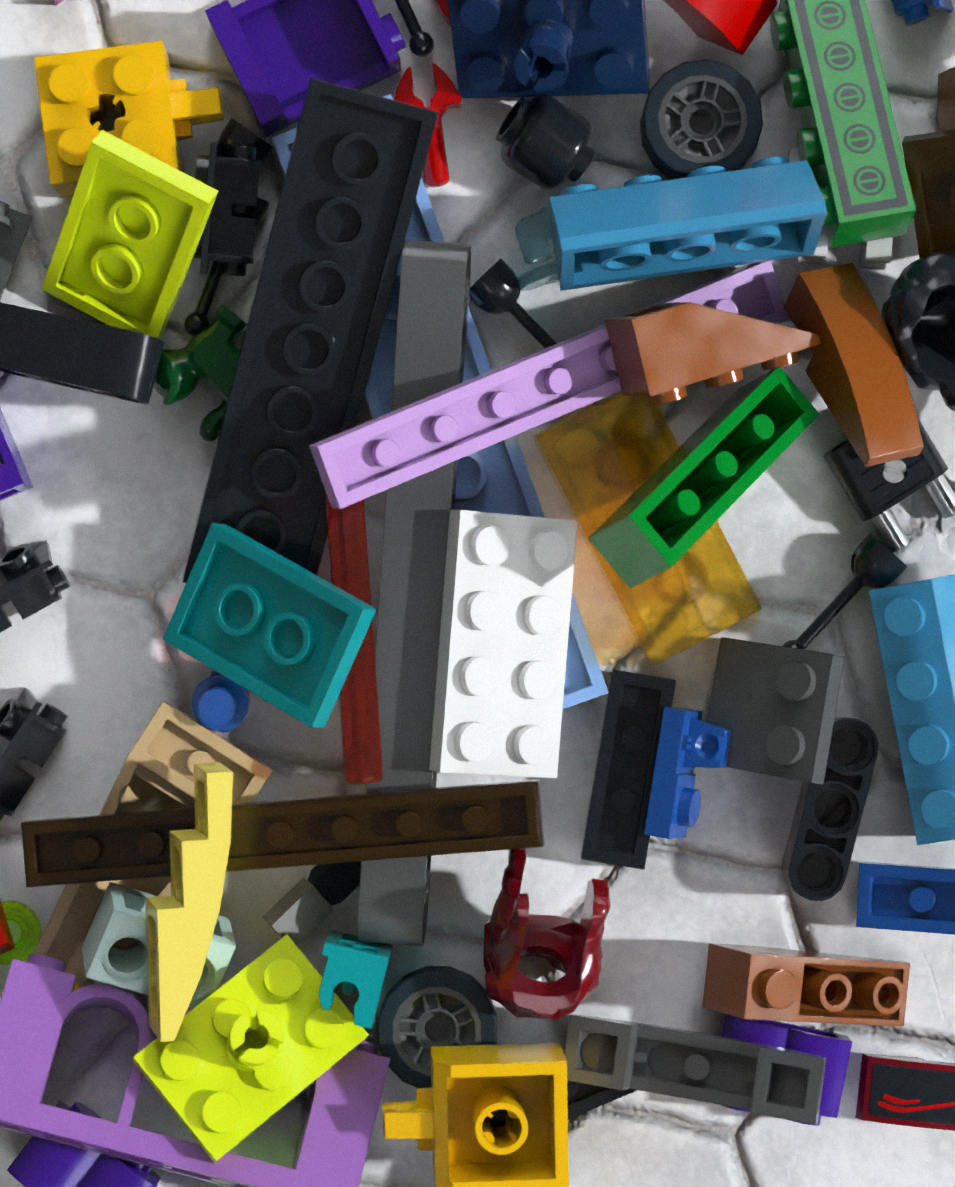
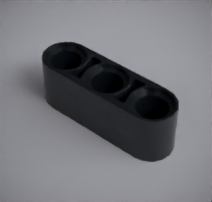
[0,302,164,404]
[782,717,878,901]

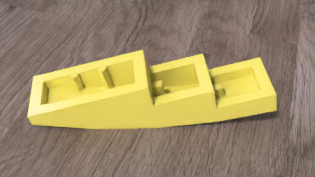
[145,762,233,1042]

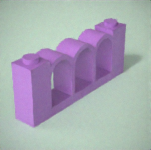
[0,954,391,1187]

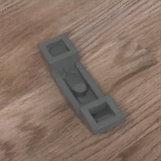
[564,1014,827,1125]

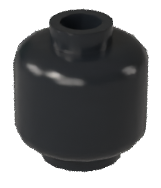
[496,93,594,190]

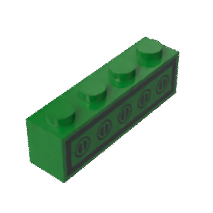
[770,0,916,248]
[588,368,820,588]

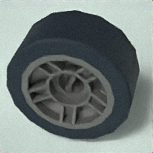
[640,59,763,180]
[377,966,497,1089]

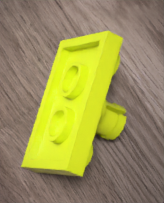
[41,130,219,339]
[132,934,369,1163]

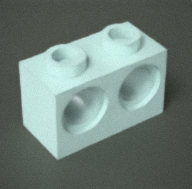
[82,882,236,1008]

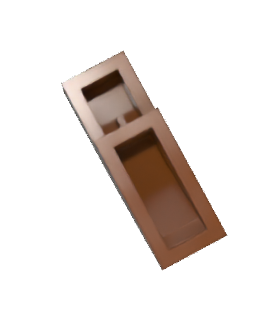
[783,263,924,467]

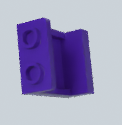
[205,0,406,137]

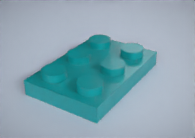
[162,523,377,728]

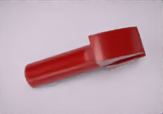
[393,63,462,187]

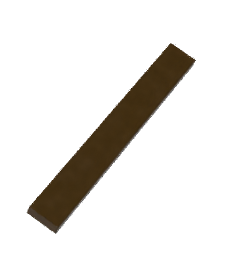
[21,779,545,887]

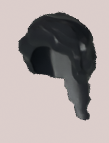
[882,252,955,411]

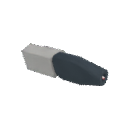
[262,861,361,945]

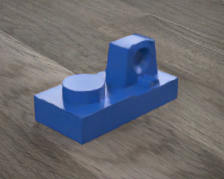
[644,707,732,839]
[856,862,955,935]

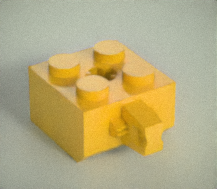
[34,40,224,197]
[382,1042,569,1187]

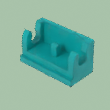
[319,930,393,1029]

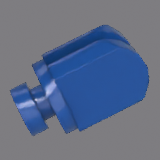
[191,670,250,733]

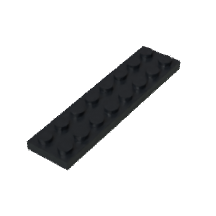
[183,78,438,583]

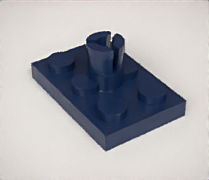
[448,0,650,98]

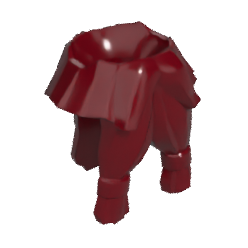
[483,848,611,1020]

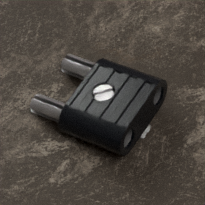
[823,417,955,552]

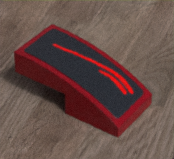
[855,1054,955,1131]

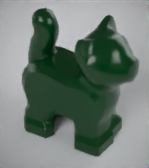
[153,304,247,442]

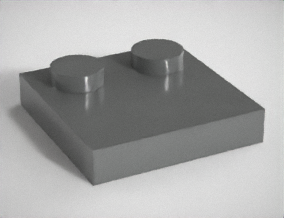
[707,637,845,785]

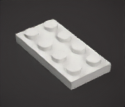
[429,510,577,778]

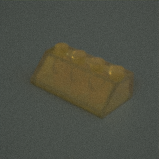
[534,394,762,666]

